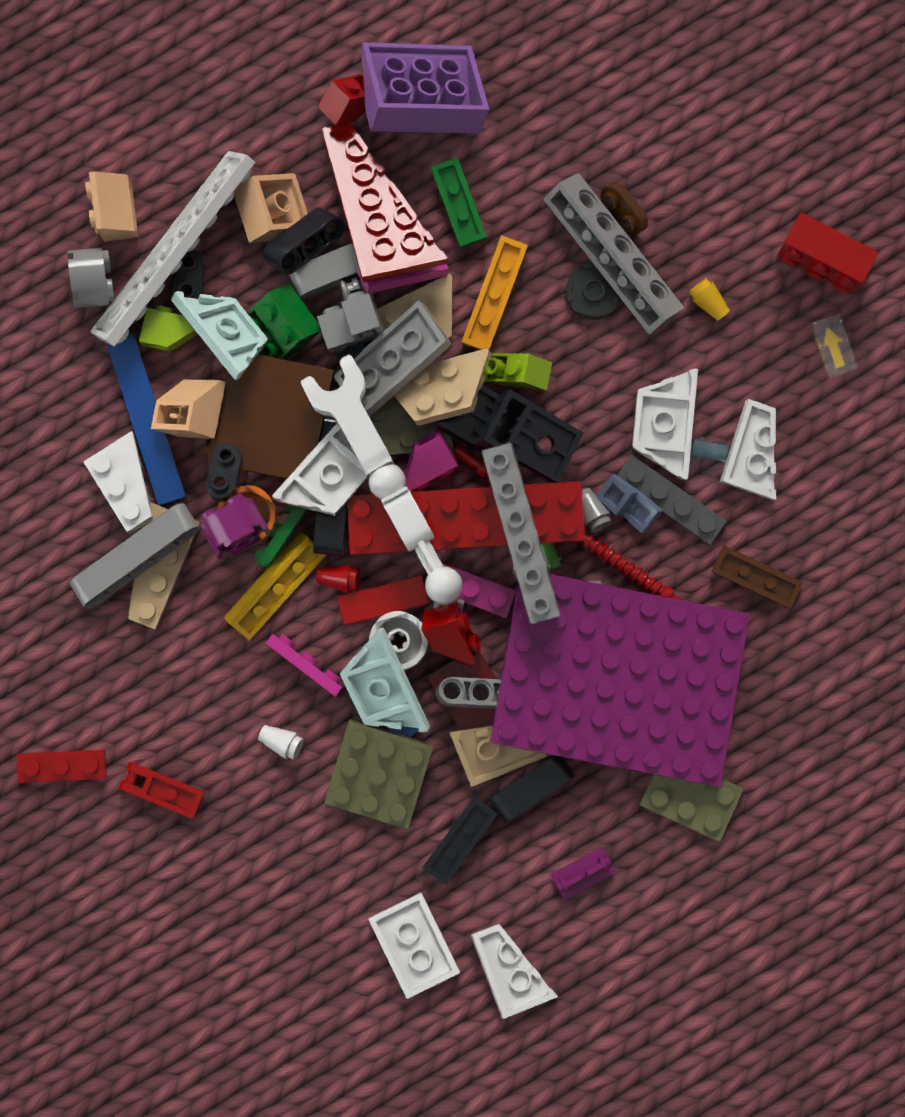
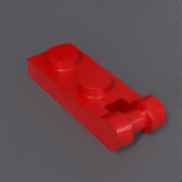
[118,761,205,819]

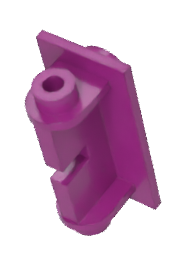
[551,847,616,900]

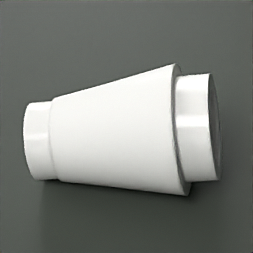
[258,725,304,760]

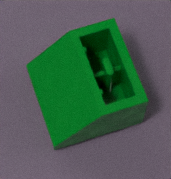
[247,283,321,360]

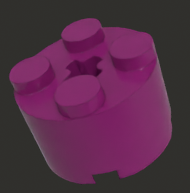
[200,494,270,559]

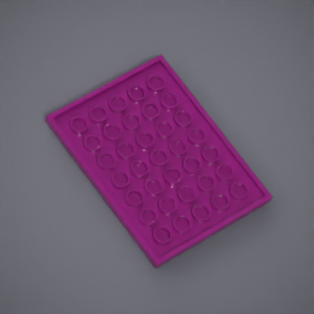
[489,574,750,787]

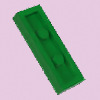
[431,157,487,249]

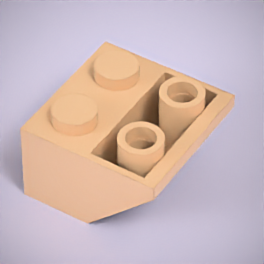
[85,171,139,242]
[151,379,226,439]

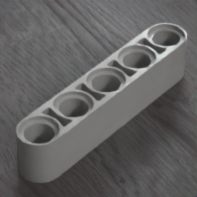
[289,243,359,299]
[70,503,200,609]
[435,677,500,709]

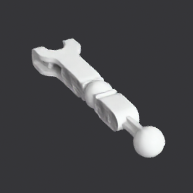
[301,355,463,604]

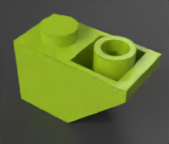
[139,305,199,352]
[483,353,552,391]

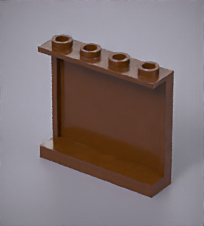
[204,354,335,480]

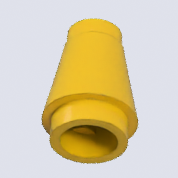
[689,278,730,321]

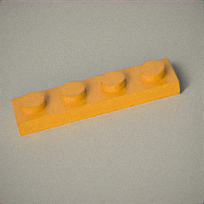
[461,235,528,350]

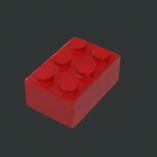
[777,212,879,294]

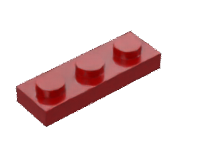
[16,750,107,783]

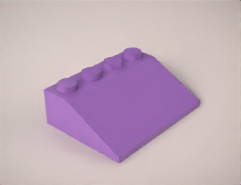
[361,42,489,133]

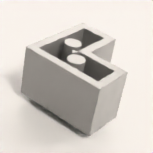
[317,291,384,354]

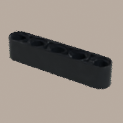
[313,416,347,556]

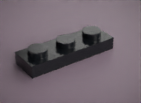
[422,796,498,885]

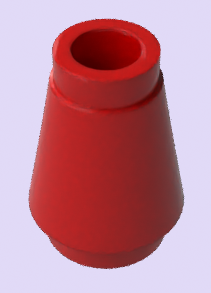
[316,565,361,594]

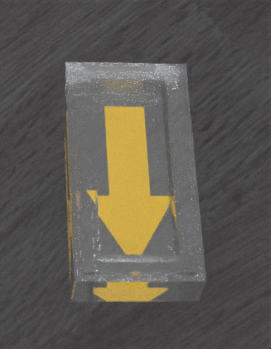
[811,314,858,378]

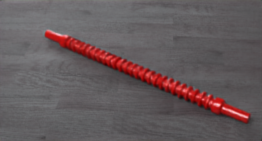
[454,445,684,601]

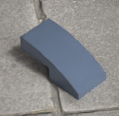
[597,474,663,533]

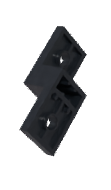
[431,385,584,483]

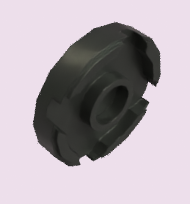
[565,262,621,320]

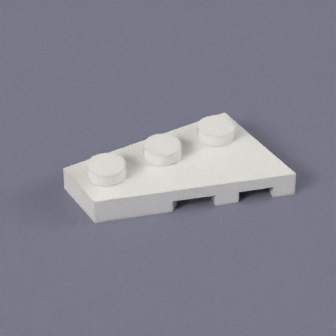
[720,399,776,500]
[84,431,154,535]
[471,924,558,1019]

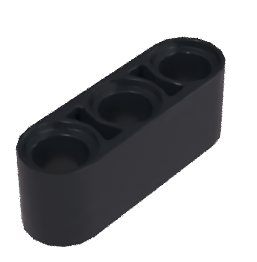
[263,207,345,275]
[489,756,575,823]

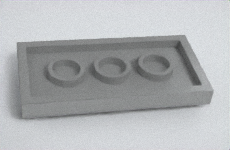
[334,300,452,417]

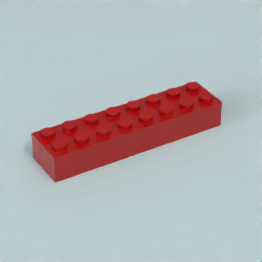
[347,481,586,556]

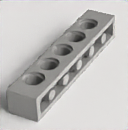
[543,173,684,335]
[482,443,561,624]

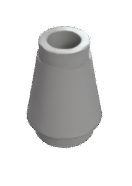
[583,488,611,533]

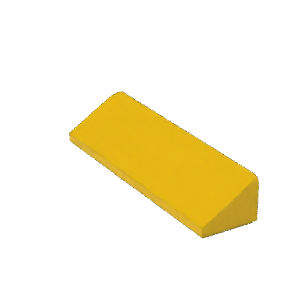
[224,532,326,641]

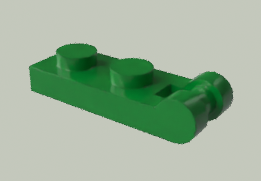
[255,505,309,567]

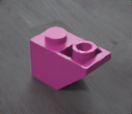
[404,428,458,491]

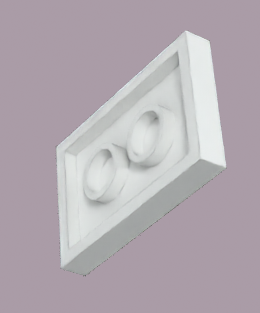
[368,892,460,999]

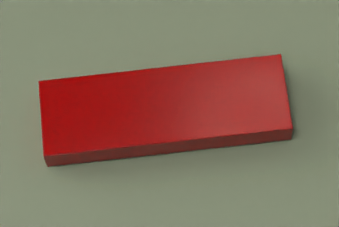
[337,576,429,625]

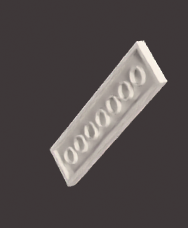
[90,151,255,347]

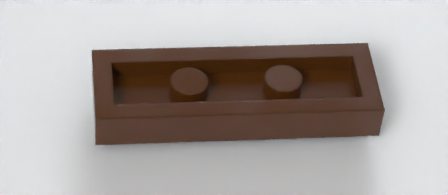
[711,545,803,609]

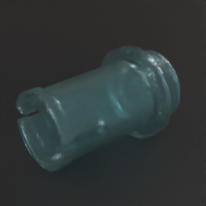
[691,437,729,462]

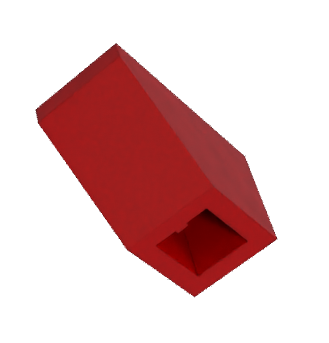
[318,74,366,126]
[421,602,481,665]

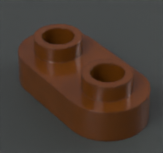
[601,182,648,236]

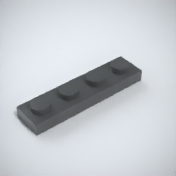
[617,455,726,545]

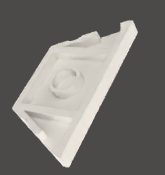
[632,369,698,481]
[272,423,369,516]

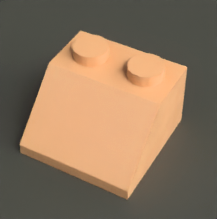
[233,173,308,243]

